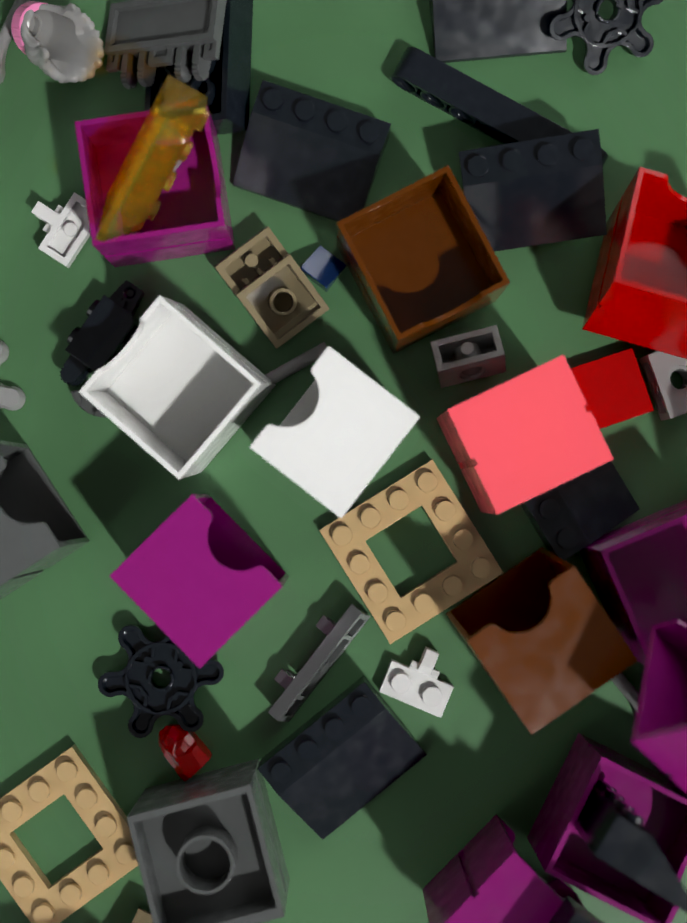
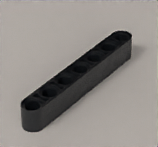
[391,47,608,166]

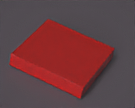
[570,348,654,429]

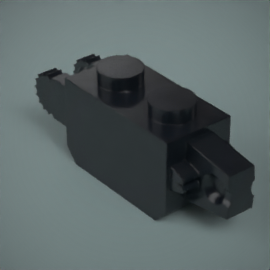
[59,280,145,387]

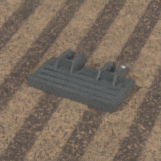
[104,0,227,89]

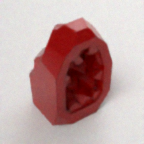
[158,724,212,781]

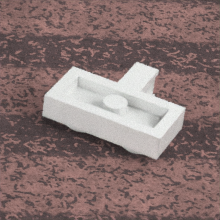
[31,192,91,268]
[379,646,454,718]

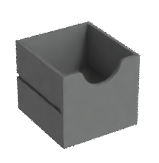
[0,440,90,599]
[127,758,290,923]

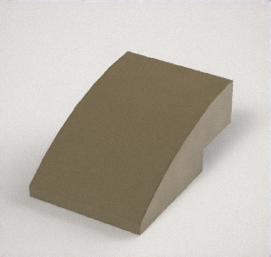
[213,226,330,349]

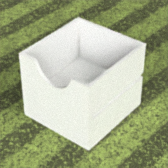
[79,295,276,480]
[250,346,420,518]

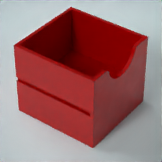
[582,167,687,359]

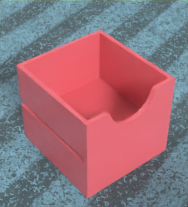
[436,355,613,515]

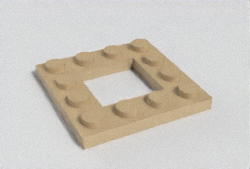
[319,459,504,644]
[0,744,138,923]

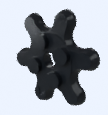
[549,0,663,75]
[98,625,224,738]

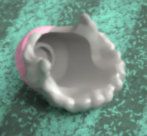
[11,1,104,83]

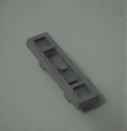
[268,604,371,722]

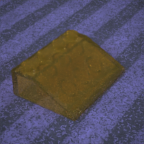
[95,75,210,242]

